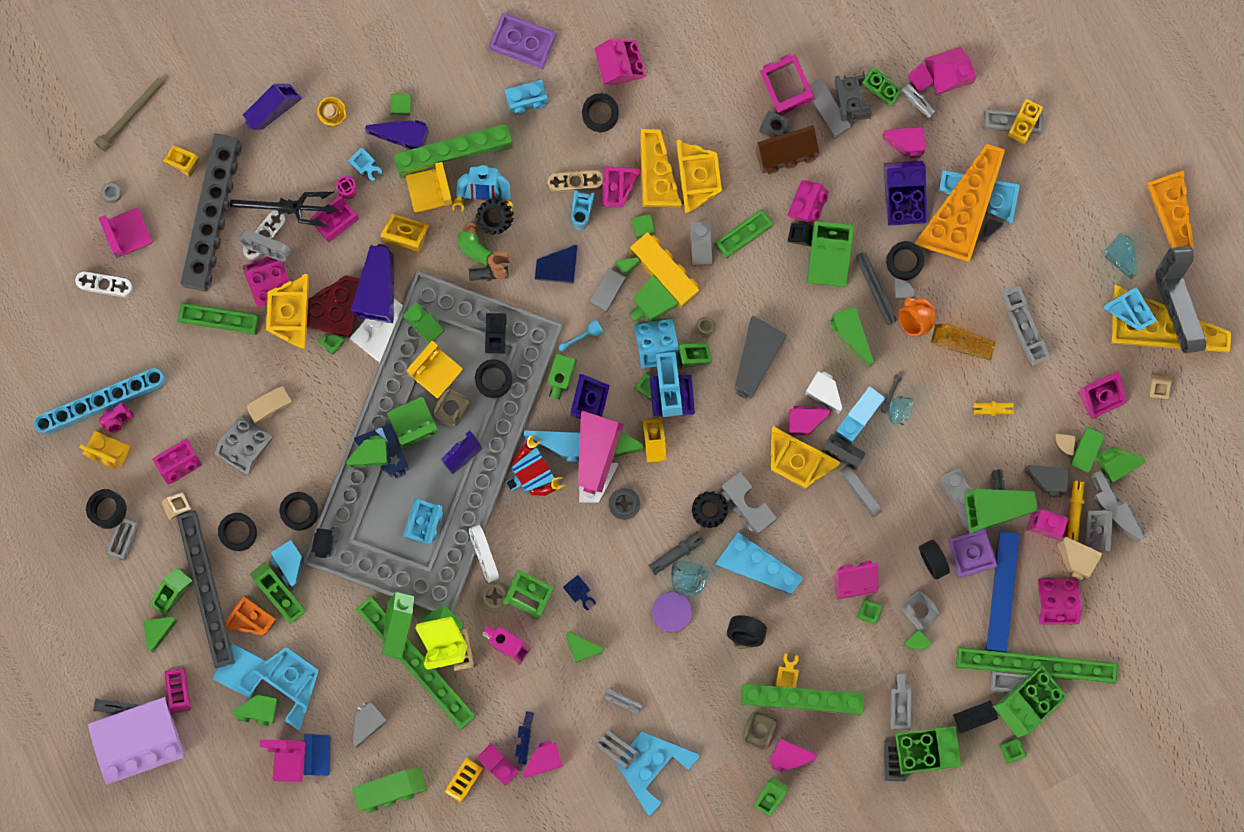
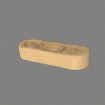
[547,170,603,193]

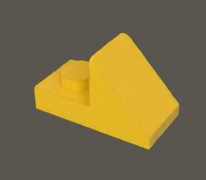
[163,145,199,177]

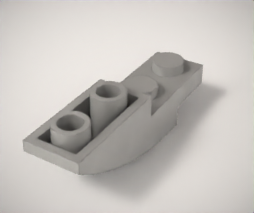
[1091,470,1145,542]

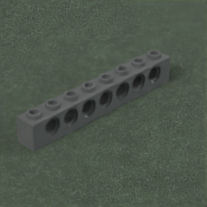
[181,133,242,292]

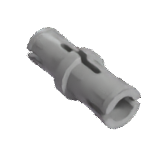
[901,83,936,119]

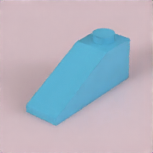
[835,386,885,444]
[524,431,580,462]

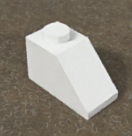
[805,371,842,414]

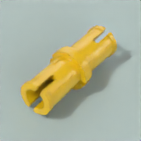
[973,401,1014,416]

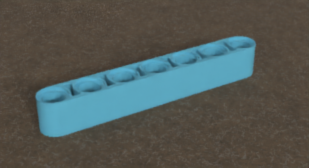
[34,368,166,435]

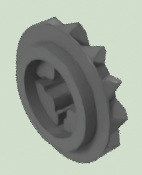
[609,488,640,520]

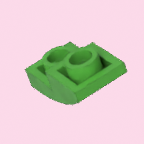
[862,67,902,106]
[1070,426,1105,473]

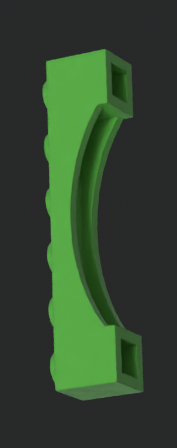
[394,124,513,179]
[741,684,864,715]

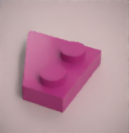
[602,166,641,207]

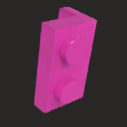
[787,180,829,226]
[310,195,359,243]

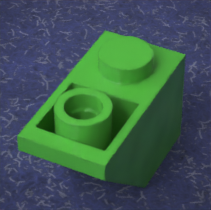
[233,695,279,726]

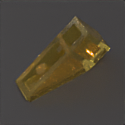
[931,323,995,360]

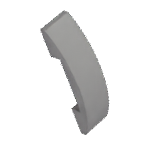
[1001,286,1051,366]

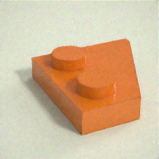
[225,596,277,636]

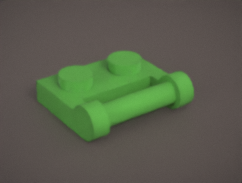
[502,570,554,620]

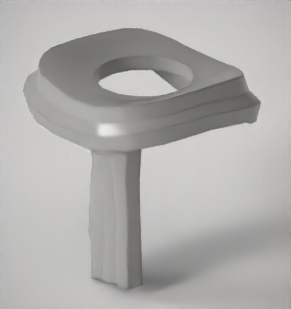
[902,591,939,630]

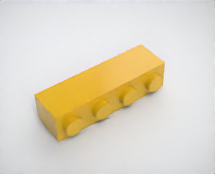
[630,232,699,309]

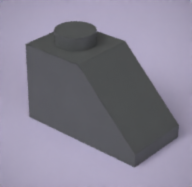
[1026,465,1068,498]

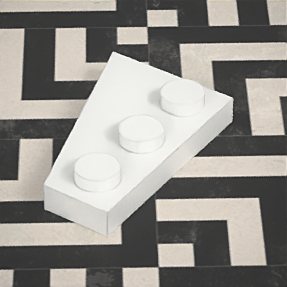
[350,299,403,363]

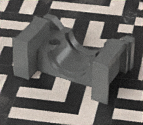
[834,71,872,122]

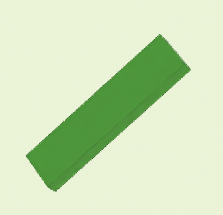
[178,302,259,335]

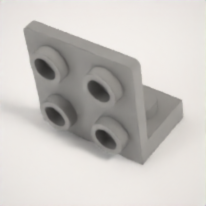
[214,417,272,475]

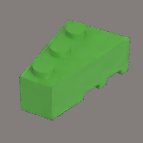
[352,767,428,813]

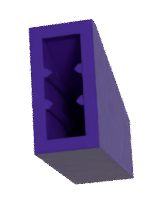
[242,84,302,130]

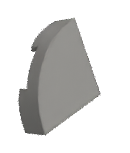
[894,279,916,299]

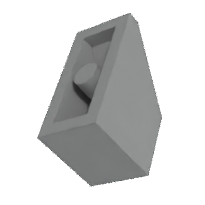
[690,221,712,266]
[353,702,388,747]

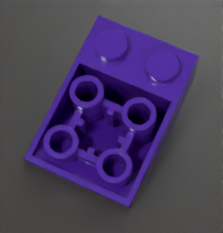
[884,161,927,226]

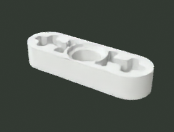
[243,211,286,260]
[75,271,133,298]
[469,525,499,583]

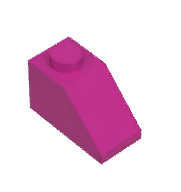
[883,127,926,158]
[523,740,563,779]

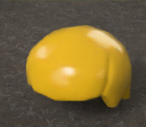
[317,96,346,127]

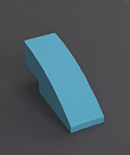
[656,352,683,417]

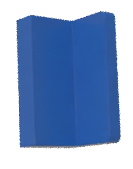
[303,734,331,776]

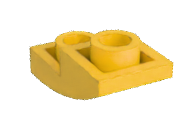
[1007,99,1043,144]

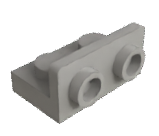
[1085,510,1113,552]

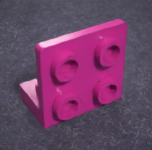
[98,208,153,258]
[243,257,290,307]
[1038,578,1082,625]
[260,739,305,782]

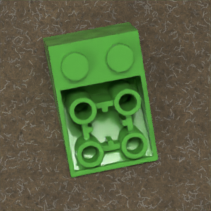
[807,221,854,288]
[993,666,1067,738]
[895,726,961,774]

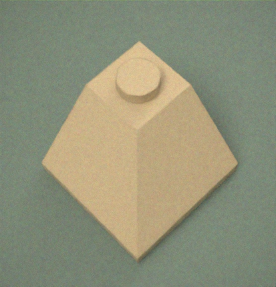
[1058,537,1102,580]

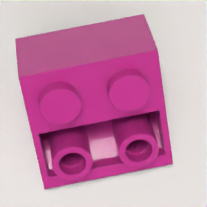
[594,39,646,85]

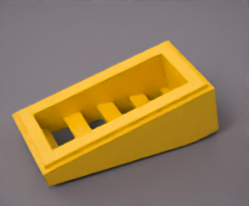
[444,758,483,803]

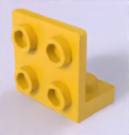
[406,162,452,213]
[406,341,463,399]
[79,431,132,470]

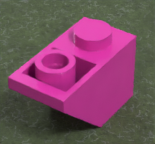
[788,406,830,436]

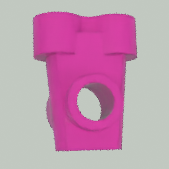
[99,402,134,433]

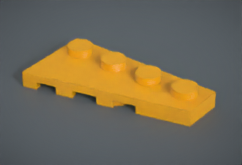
[1146,170,1194,249]

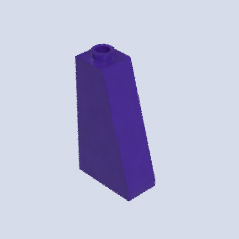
[351,244,394,324]

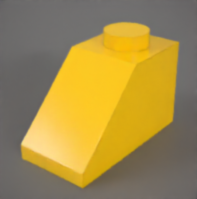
[642,418,667,462]

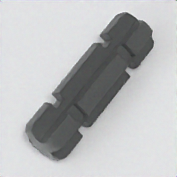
[992,469,1005,490]

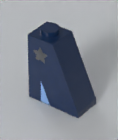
[354,424,409,478]

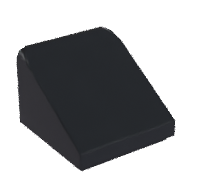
[981,219,1003,242]
[787,223,813,246]

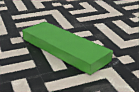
[715,209,774,259]

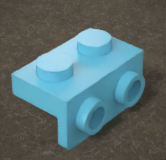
[403,499,443,544]

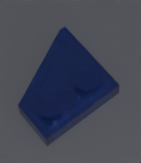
[535,245,578,284]
[515,712,534,765]

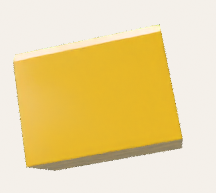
[381,214,429,254]

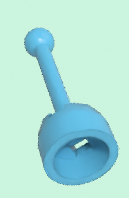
[559,319,604,351]

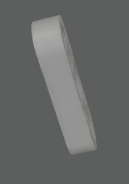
[238,230,291,262]
[839,466,882,517]

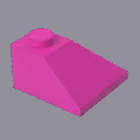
[924,47,976,95]
[768,739,818,772]

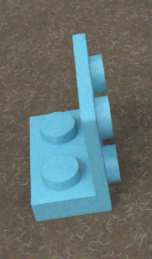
[634,319,680,369]

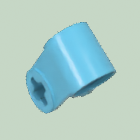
[571,190,594,230]

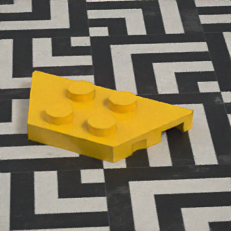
[676,140,722,214]
[266,274,309,350]
[770,426,840,489]

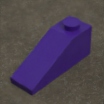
[365,120,429,150]

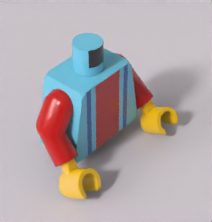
[506,434,566,496]

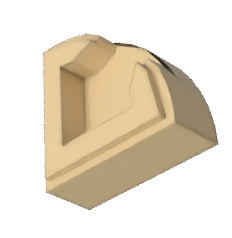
[1055,434,1075,456]

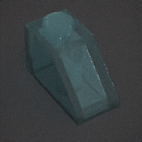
[1102,233,1137,280]

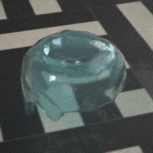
[888,396,913,426]

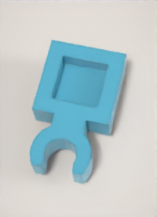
[348,147,383,183]

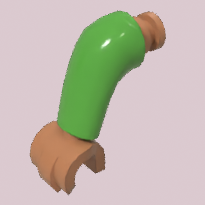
[457,222,511,279]

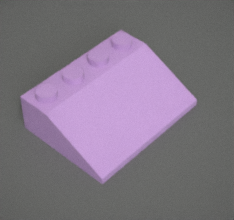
[87,697,185,785]

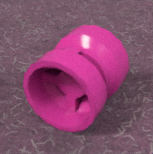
[336,176,357,199]

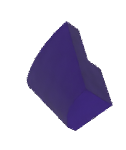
[441,430,483,474]

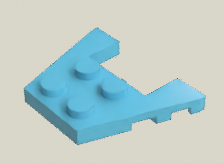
[235,647,319,730]
[616,732,700,817]

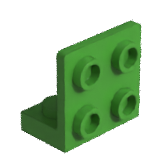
[387,397,439,449]

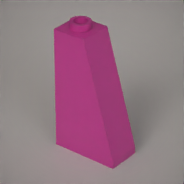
[578,411,624,494]

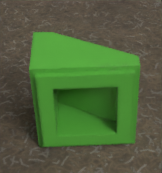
[615,257,639,276]

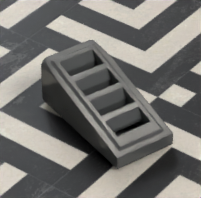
[884,740,905,782]

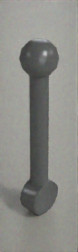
[881,374,902,413]

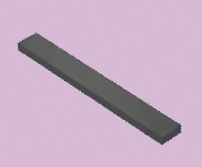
[177,511,235,669]

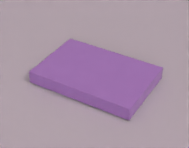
[489,13,557,69]

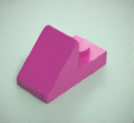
[477,744,519,786]

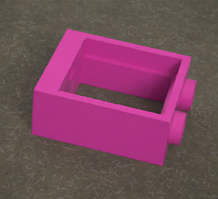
[760,54,816,116]

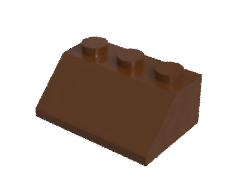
[755,125,819,174]

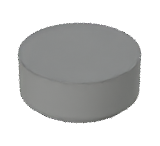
[101,183,122,203]

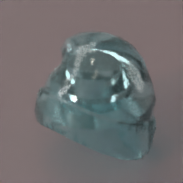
[671,561,709,597]

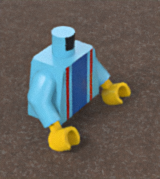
[452,165,513,212]

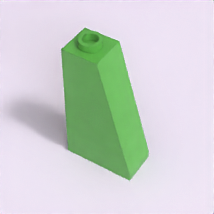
[964,489,1037,533]

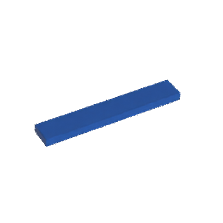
[986,531,1020,652]

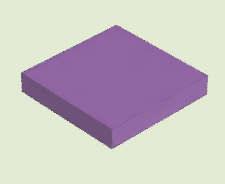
[948,529,998,578]

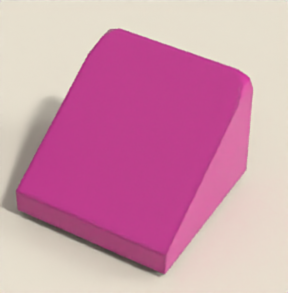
[908,63,933,93]

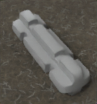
[604,689,642,714]

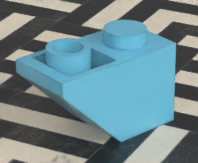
[270,540,303,588]

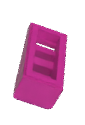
[164,668,191,714]

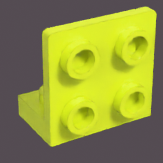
[415,617,468,670]

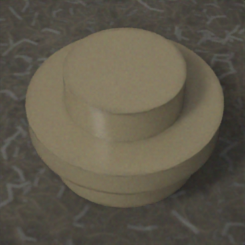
[696,317,715,337]

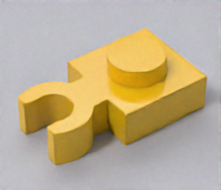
[775,653,799,688]

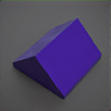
[571,374,610,419]

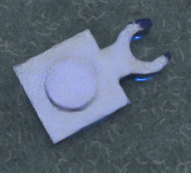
[563,575,596,611]

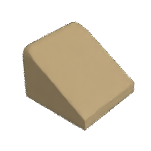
[1149,374,1172,399]
[161,492,191,520]

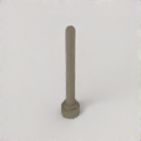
[94,78,164,152]

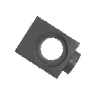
[759,110,791,138]

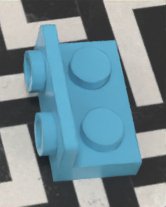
[505,80,548,114]

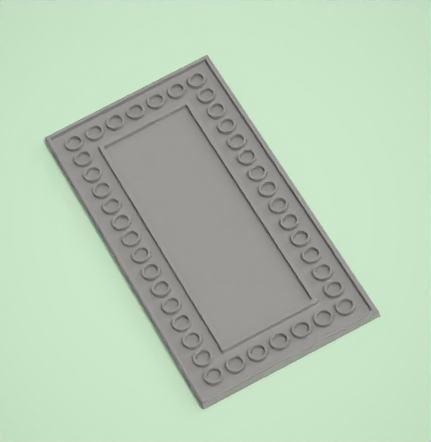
[302,271,564,614]

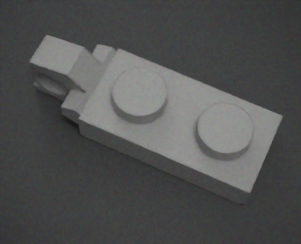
[890,674,911,730]

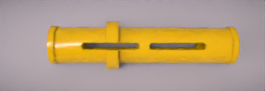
[1067,481,1085,542]

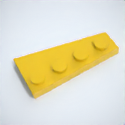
[640,129,682,207]

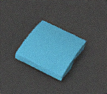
[212,643,266,698]

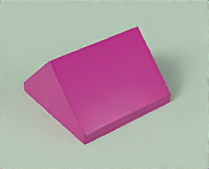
[1078,371,1127,419]

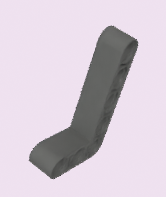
[1155,245,1206,354]

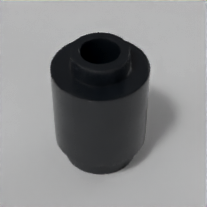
[311,528,334,558]

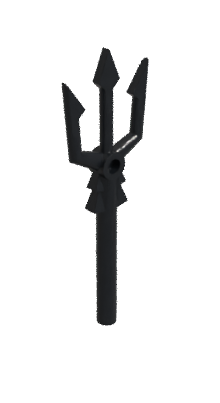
[230,191,339,227]

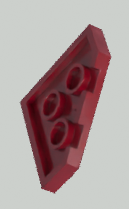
[307,276,360,337]

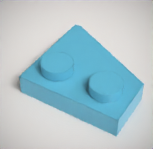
[1103,287,1157,331]

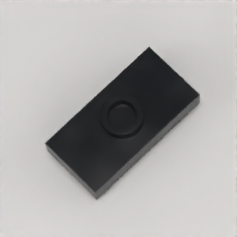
[953,700,998,734]

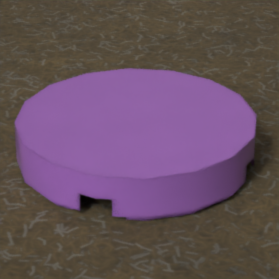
[652,592,692,632]

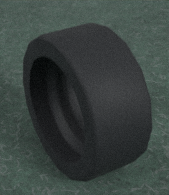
[582,93,619,133]
[886,241,925,280]
[475,359,513,398]
[86,489,127,529]
[279,492,318,531]
[218,513,257,551]
[919,540,950,580]
[727,615,767,647]

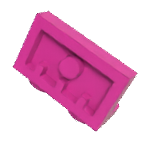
[152,438,202,485]

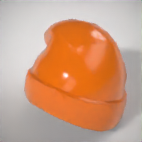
[898,297,936,337]

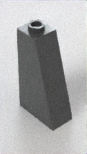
[734,316,787,399]

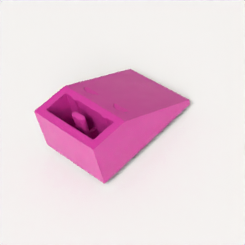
[833,561,878,600]

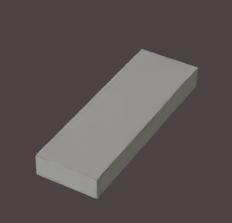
[804,78,851,138]
[983,109,1043,134]

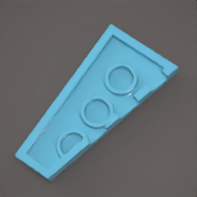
[939,170,1020,224]
[715,532,803,595]

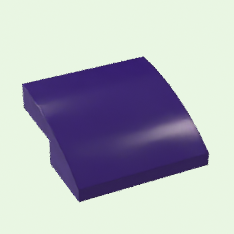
[650,375,695,417]

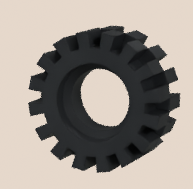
[476,198,514,235]
[692,491,728,528]

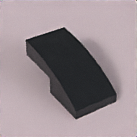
[485,313,506,354]

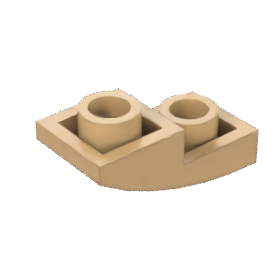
[246,386,292,424]

